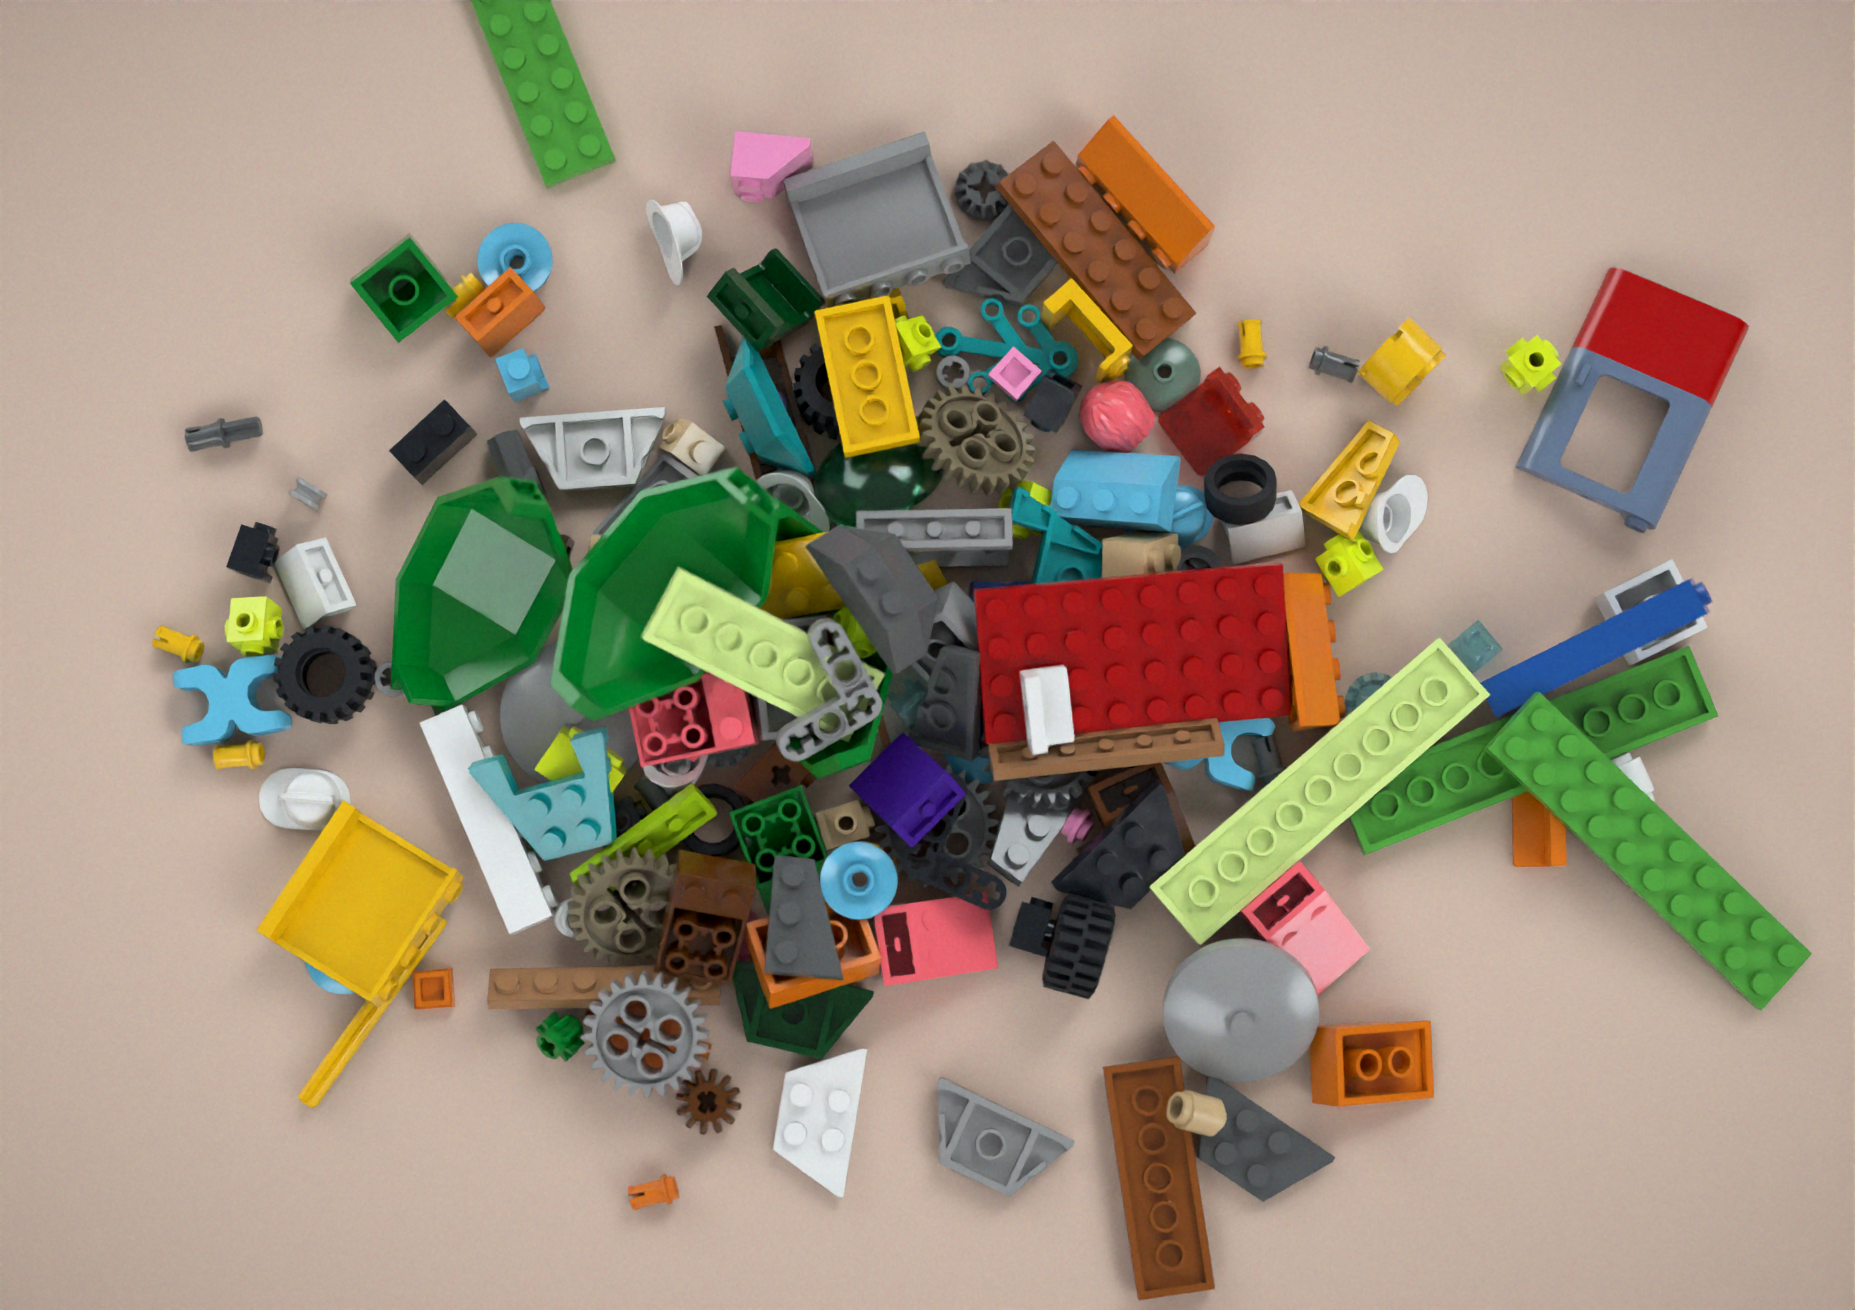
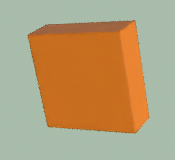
[412,968,455,1010]

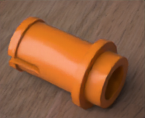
[628,1174,679,1211]

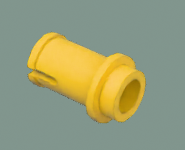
[444,272,486,319]
[1237,319,1267,369]
[152,625,205,664]
[213,739,265,770]

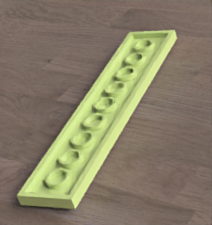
[1149,637,1490,946]

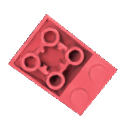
[629,673,760,767]
[1238,861,1370,996]
[874,892,998,986]

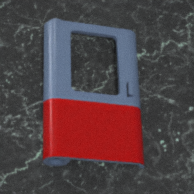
[1515,268,1749,533]

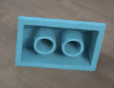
[1050,449,1181,532]

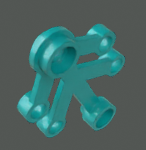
[935,298,1078,402]

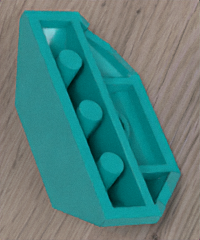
[723,337,816,479]

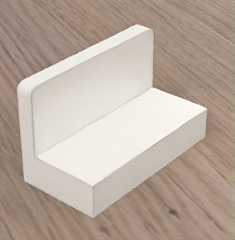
[1221,490,1306,564]
[275,538,356,629]
[1019,665,1074,755]

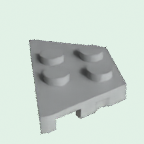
[938,1077,1075,1197]

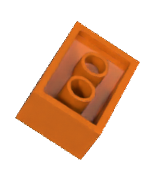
[1310,1020,1434,1107]

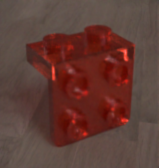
[1158,366,1265,476]

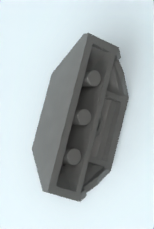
[806,525,939,676]

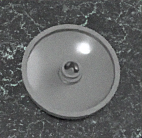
[500,642,639,783]
[1163,939,1319,1082]

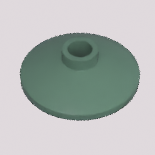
[1126,338,1201,412]

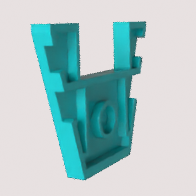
[1009,487,1103,584]
[468,726,617,861]

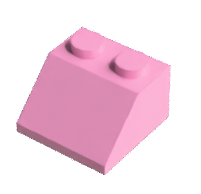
[730,131,814,203]

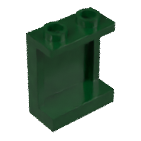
[707,248,825,352]

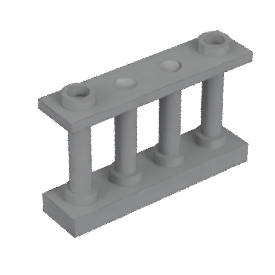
[856,508,1013,568]

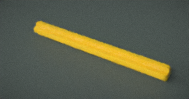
[298,915,447,1108]

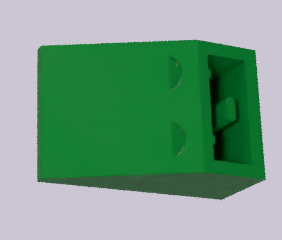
[729,785,829,916]

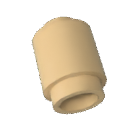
[1167,1090,1227,1136]

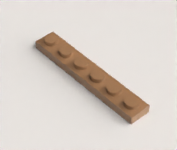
[988,718,1225,781]
[487,966,721,1010]

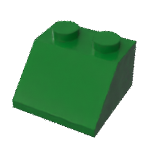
[350,233,458,343]

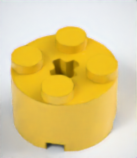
[1357,317,1447,407]

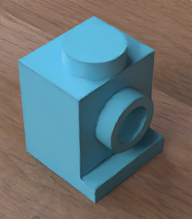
[495,348,550,402]

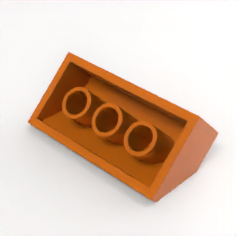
[1076,115,1215,274]
[1284,572,1345,732]

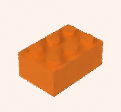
[745,899,882,1009]

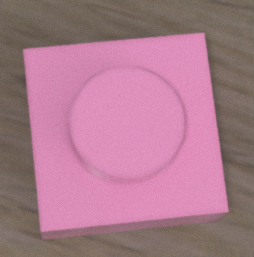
[988,346,1042,402]

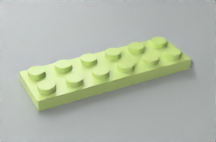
[641,567,885,742]

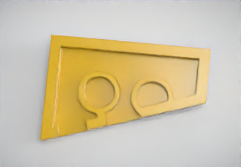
[1298,420,1400,541]

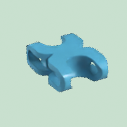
[172,655,293,746]
[1164,718,1275,791]

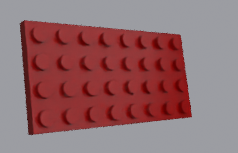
[973,562,1291,744]

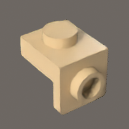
[659,417,726,476]

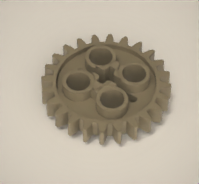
[917,385,1036,496]
[567,847,676,966]

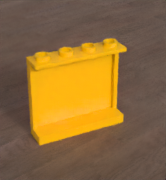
[256,800,465,1008]

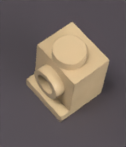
[815,800,875,851]

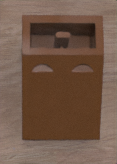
[1086,763,1196,855]
[654,850,756,986]

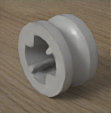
[936,355,970,392]
[288,477,328,511]
[374,661,404,697]

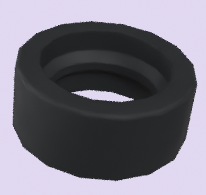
[1204,453,1277,525]
[682,784,746,856]

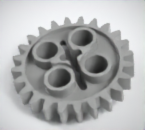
[582,970,710,1098]

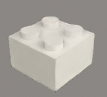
[1594,559,1708,665]

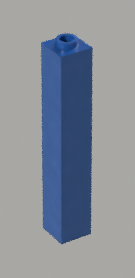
[1480,578,1713,718]

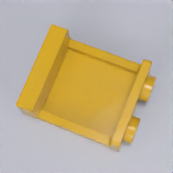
[1040,278,1133,384]

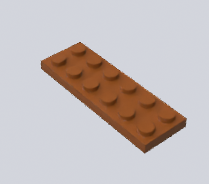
[996,140,1197,361]
[1102,1056,1215,1301]

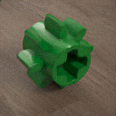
[536,1011,585,1061]

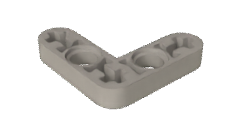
[776,618,882,761]

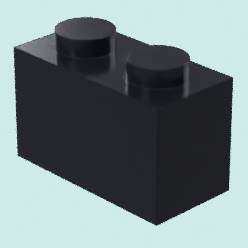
[389,399,477,485]

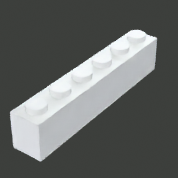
[420,705,559,934]

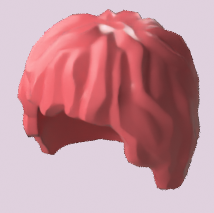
[1079,380,1155,453]

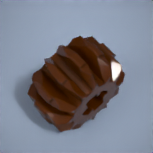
[676,1068,742,1135]

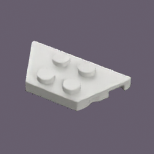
[520,407,666,492]
[773,1048,867,1198]

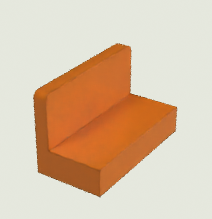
[454,267,545,357]
[1511,791,1567,867]

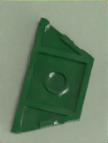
[732,960,874,1059]

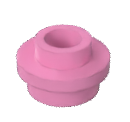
[1061,807,1095,845]

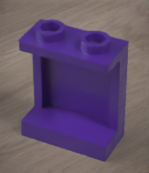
[849,732,967,848]

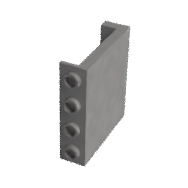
[783,132,970,308]

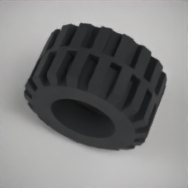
[793,343,840,440]
[273,625,377,724]
[1042,893,1116,999]

